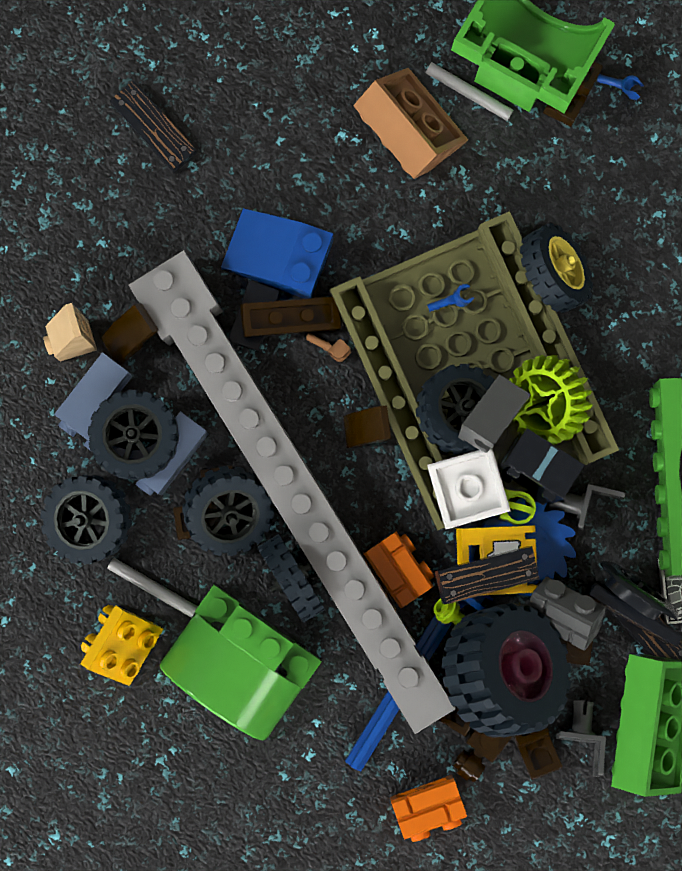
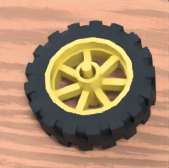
[520,223,593,313]

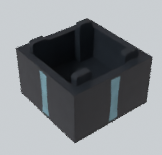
[498,428,584,505]

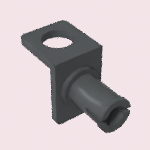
[549,484,626,530]
[556,700,606,777]

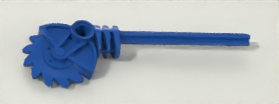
[345,498,576,772]

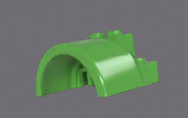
[451,0,615,113]
[159,584,322,741]

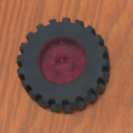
[442,603,571,738]

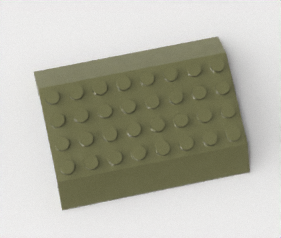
[330,211,619,531]

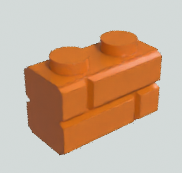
[363,531,434,608]
[390,775,467,842]

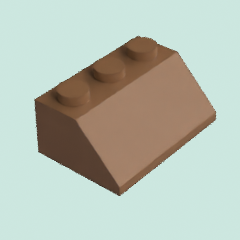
[353,68,468,179]

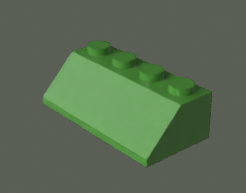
[611,654,682,797]

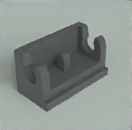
[458,374,531,453]

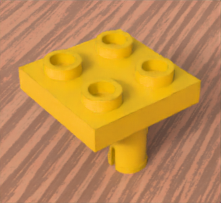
[80,605,163,686]

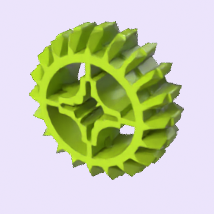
[509,355,593,445]

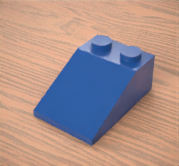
[221,208,333,299]

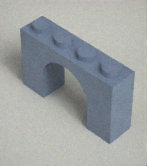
[54,352,209,496]

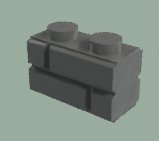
[529,576,606,650]

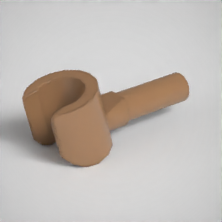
[306,333,351,362]

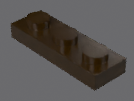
[240,297,341,337]

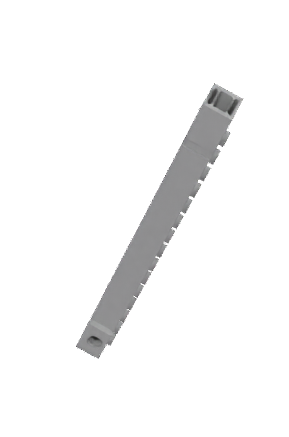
[129,250,456,734]

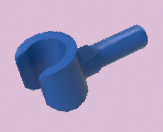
[597,74,644,100]
[427,284,474,312]

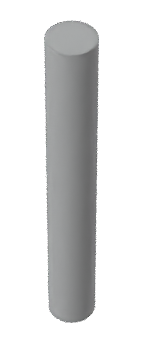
[426,62,514,121]
[107,558,198,618]

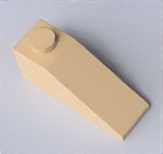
[43,303,97,362]

